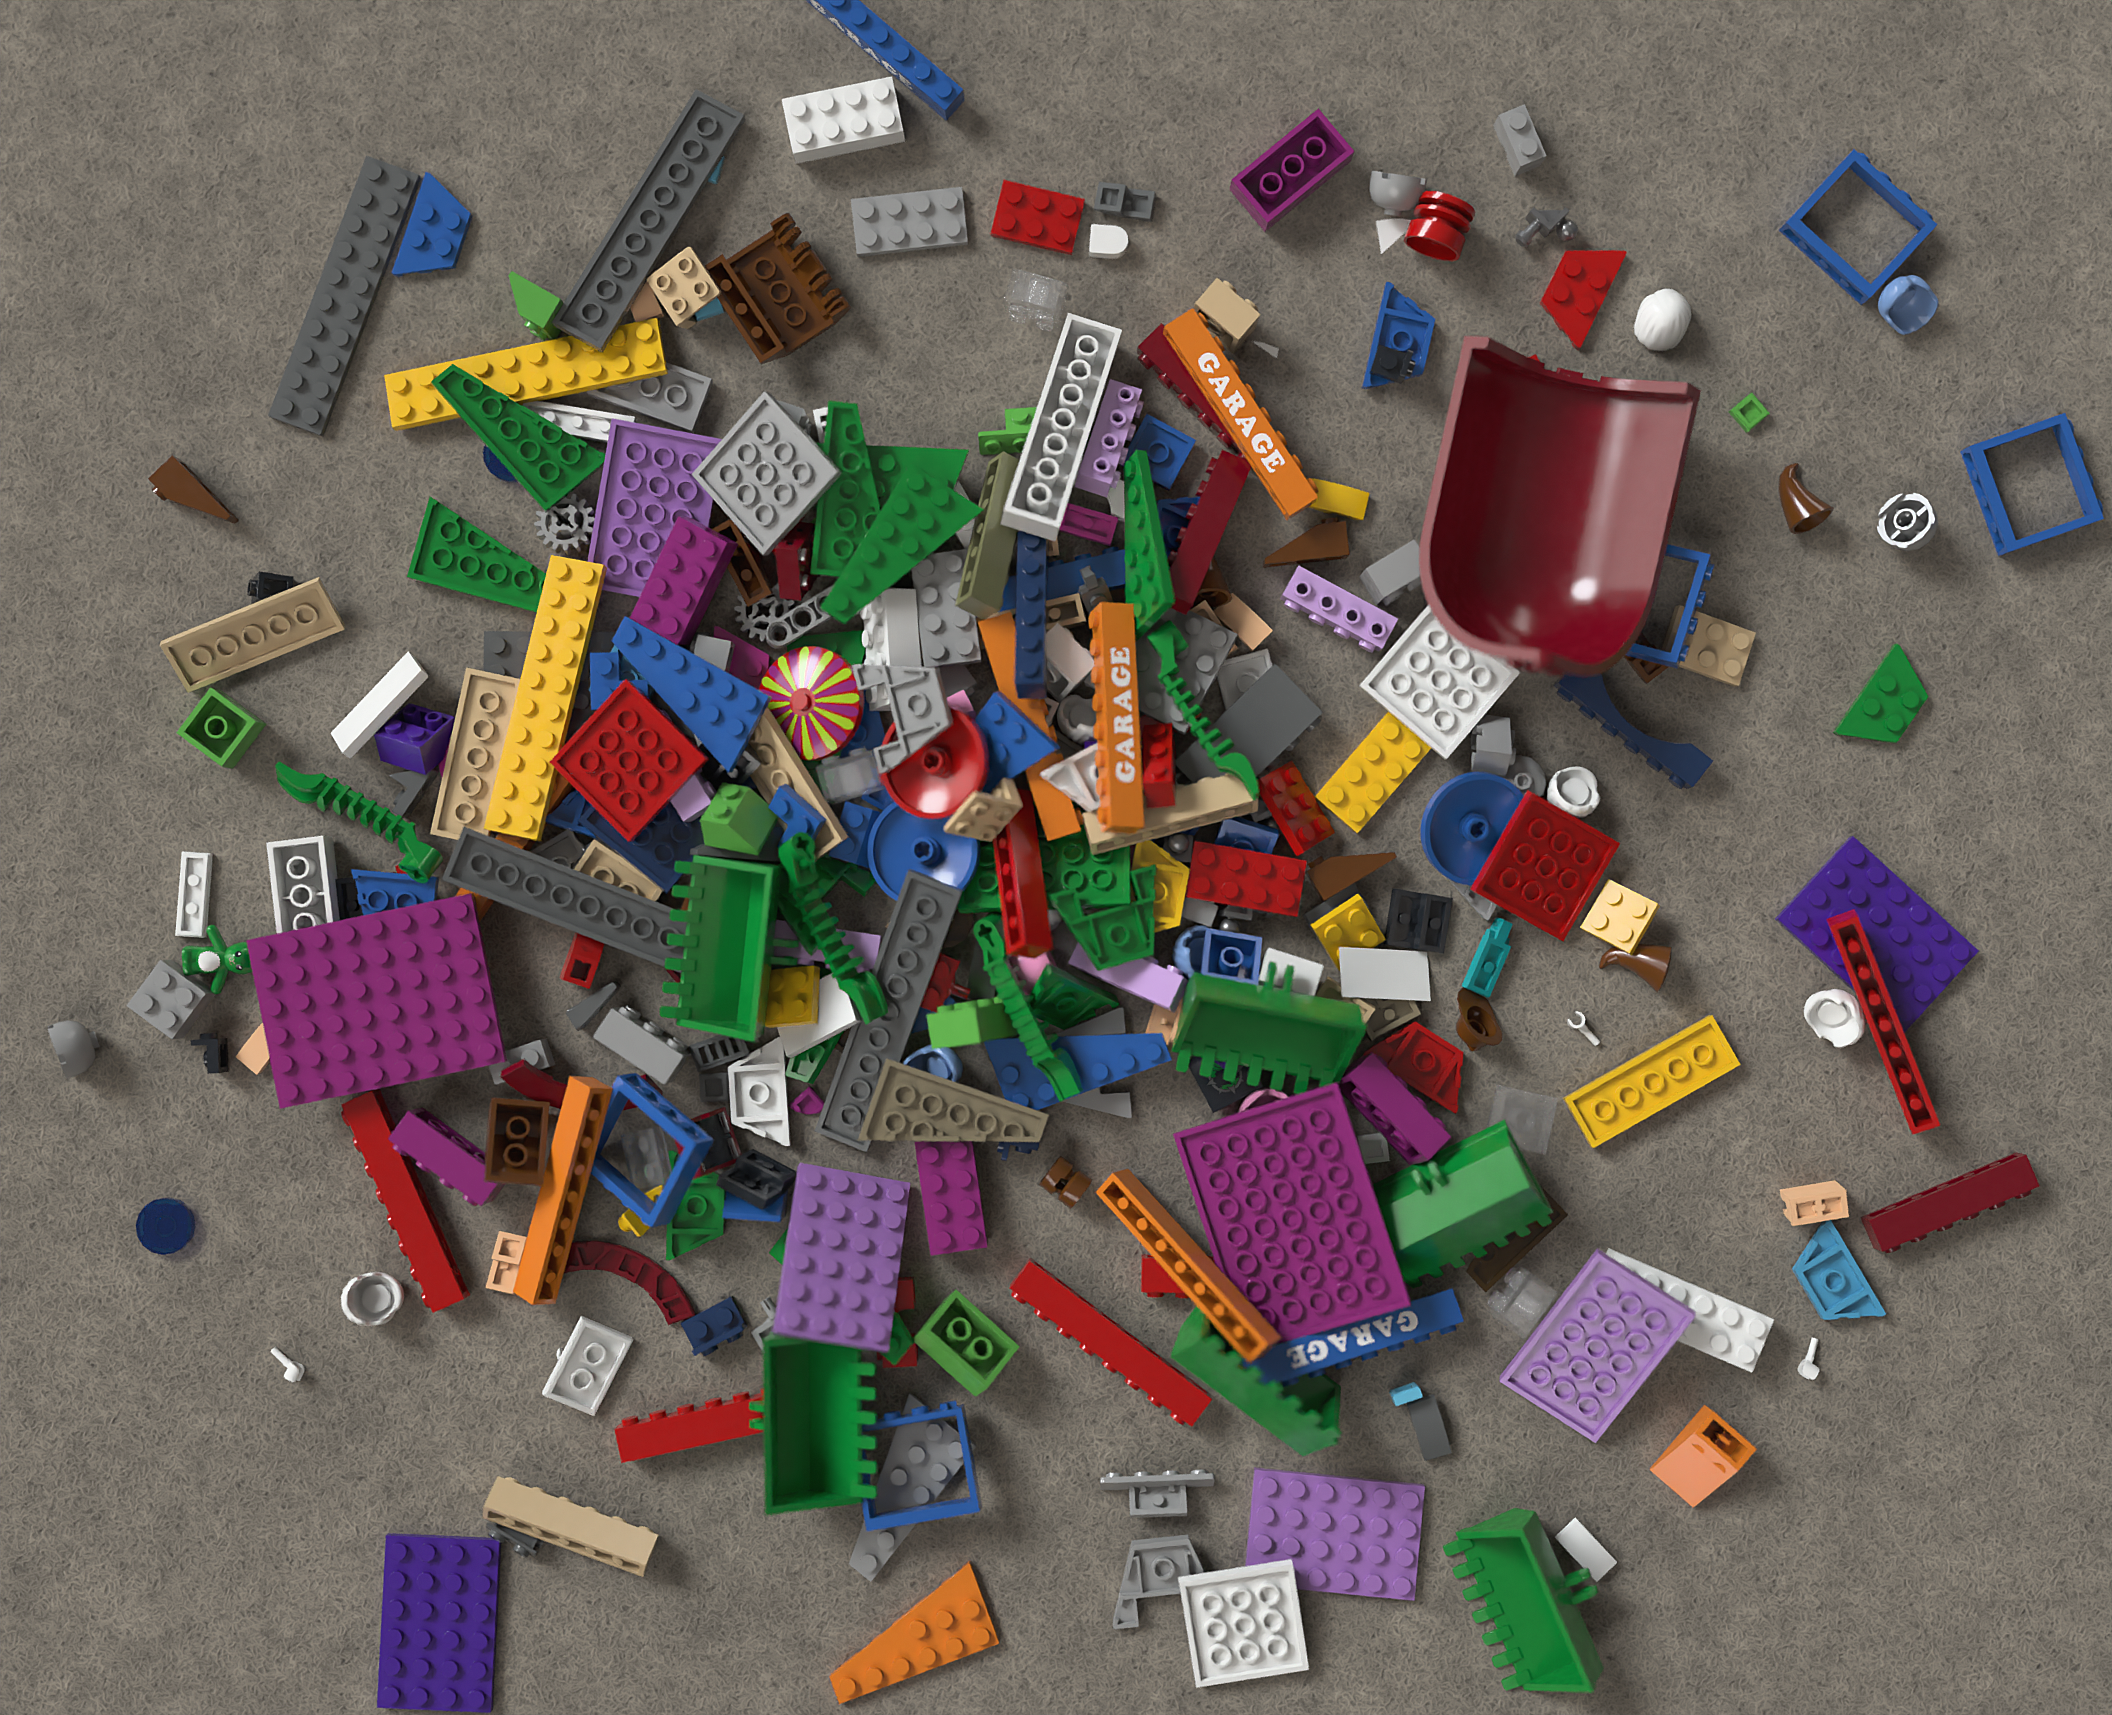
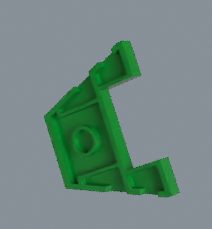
[777,854,877,956]
[1048,864,1156,971]

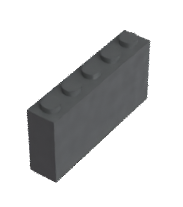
[1176,664,1323,784]

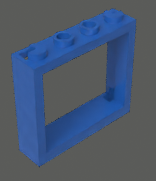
[1779,149,1938,305]
[1960,413,2104,556]
[1626,544,1715,669]
[590,1073,713,1228]
[862,1401,982,1531]

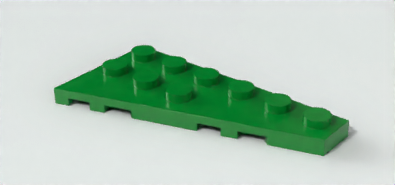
[816,443,969,509]
[407,496,546,613]

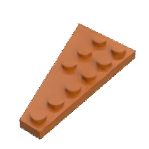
[829,1561,1000,1704]

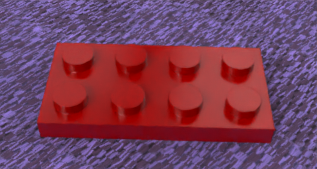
[1185,841,1307,917]

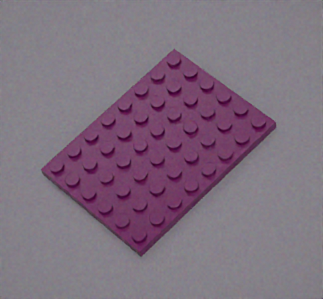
[246,893,507,1109]
[1173,1082,1411,1345]

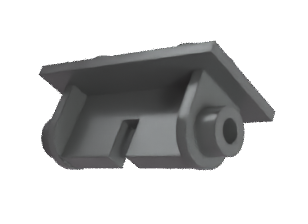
[486,1522,544,1558]

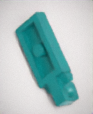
[1462,917,1513,998]

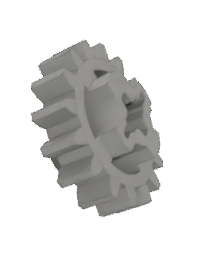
[534,494,595,555]
[734,582,796,643]

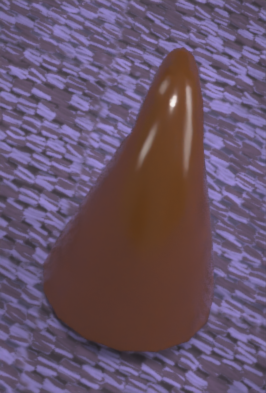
[1778,463,1834,534]
[1192,556,1232,608]
[1599,944,1672,993]

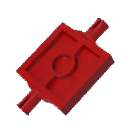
[921,953,971,1013]

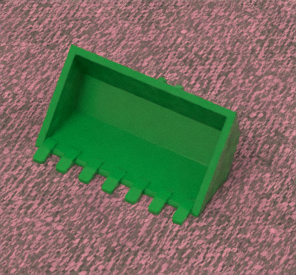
[659,855,799,1041]
[1171,961,1367,1094]
[1372,1119,1553,1289]
[1170,1305,1342,1456]
[749,1331,878,1516]
[1443,1508,1604,1692]

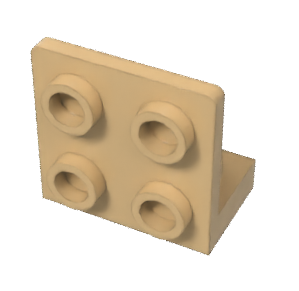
[646,247,721,329]
[944,778,1022,842]

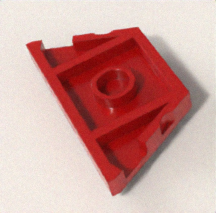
[1540,250,1627,350]
[1362,1021,1464,1114]

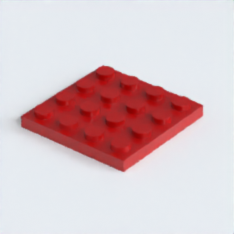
[550,679,709,842]
[1470,790,1620,941]

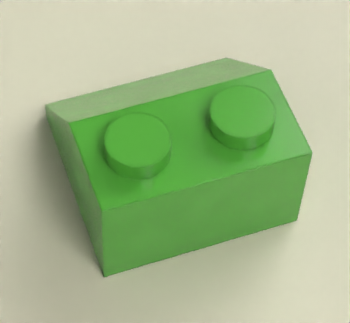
[509,271,563,341]
[700,783,779,855]

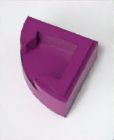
[788,1086,825,1114]

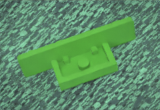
[978,407,1091,455]

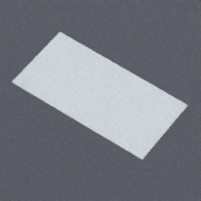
[1339,947,1431,1001]

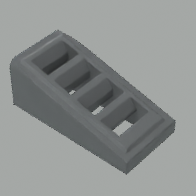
[566,981,621,1031]
[689,1034,752,1072]

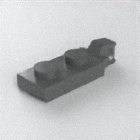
[1078,566,1114,618]

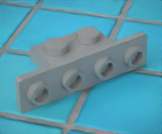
[1100,1470,1215,1518]

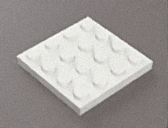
[1359,604,1520,759]
[1178,1559,1309,1688]

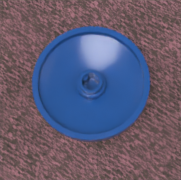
[1420,772,1524,885]
[868,801,980,901]

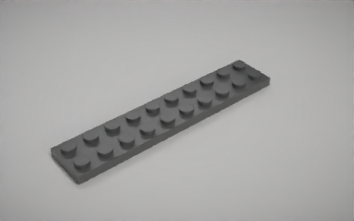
[552,89,745,353]
[268,155,421,437]
[442,827,686,973]
[815,869,963,1152]

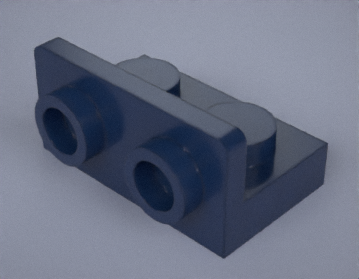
[680,1296,748,1357]

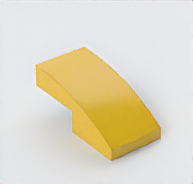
[1309,478,1370,521]

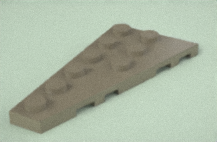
[858,1058,1049,1142]

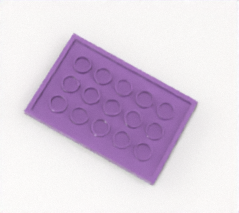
[587,418,722,597]
[773,1163,910,1353]
[1499,1249,1696,1443]
[1245,1468,1425,1601]

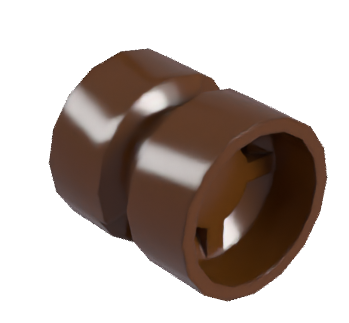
[1039,1156,1092,1209]

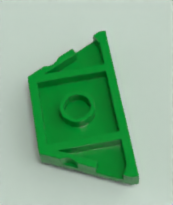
[1833,643,1929,743]
[1029,963,1120,1030]
[666,1150,726,1260]

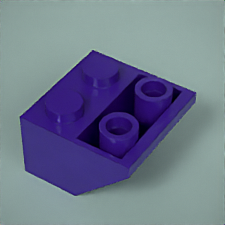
[374,703,455,775]

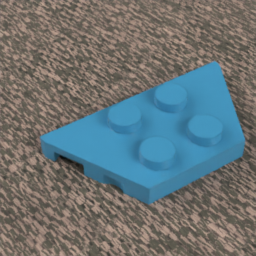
[1792,1220,1886,1320]

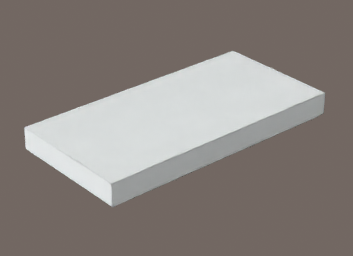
[331,652,428,759]

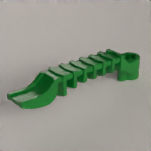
[1146,620,1259,801]
[275,761,443,883]
[778,832,889,1025]
[973,912,1083,1102]

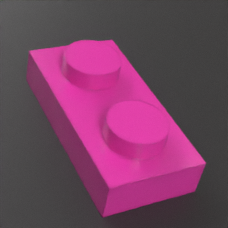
[1059,503,1118,546]

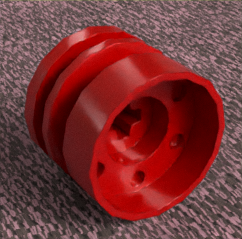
[1403,191,1476,261]

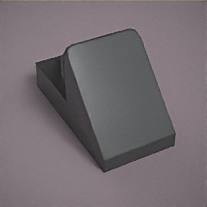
[389,769,439,819]

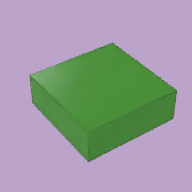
[1729,393,1770,433]

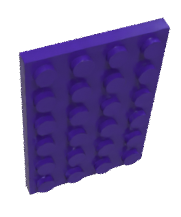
[1775,836,1979,1033]
[377,1533,501,1713]

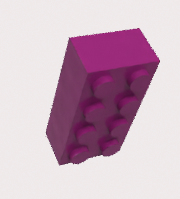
[1229,108,1355,232]
[630,516,738,645]
[1339,1053,1451,1165]
[388,1107,505,1206]
[914,1141,988,1256]

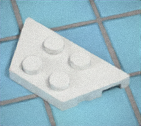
[1040,743,1100,812]
[728,1037,791,1146]

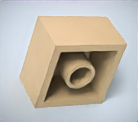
[1194,278,1260,354]

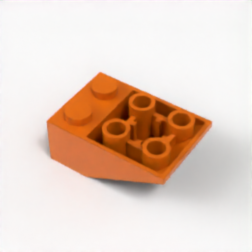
[1649,1405,1757,1508]

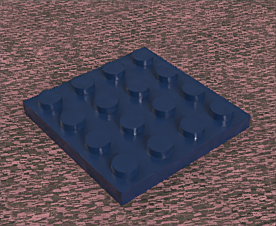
[578,775,707,894]

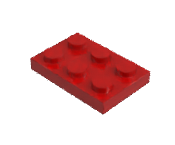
[990,180,1085,255]
[1257,761,1335,856]

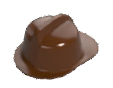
[1456,987,1502,1051]

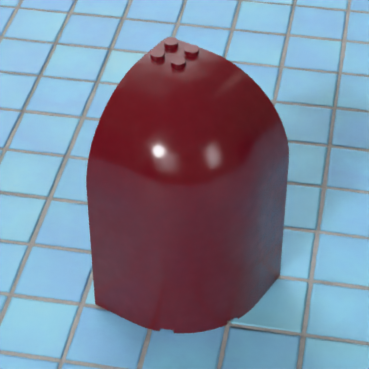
[1419,336,1701,678]

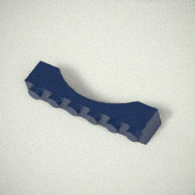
[1014,531,1049,699]
[1553,673,1713,789]

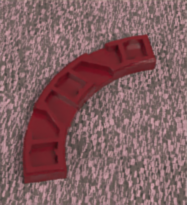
[500,1059,663,1111]
[564,1241,696,1325]

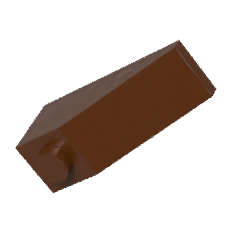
[148,455,239,524]
[1263,518,1350,568]
[712,519,773,607]
[1305,852,1397,901]

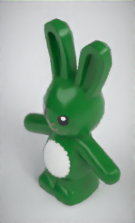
[182,925,252,994]

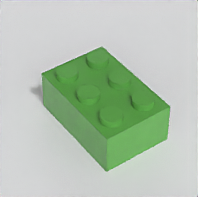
[927,997,1019,1049]
[913,1290,1020,1397]

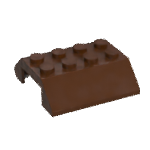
[705,213,851,364]

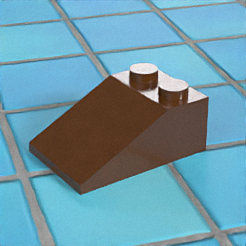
[484,1098,550,1186]

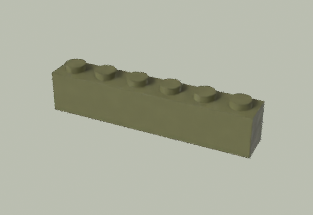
[955,451,1020,620]

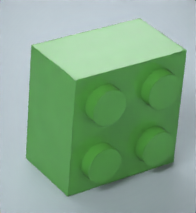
[176,687,266,769]

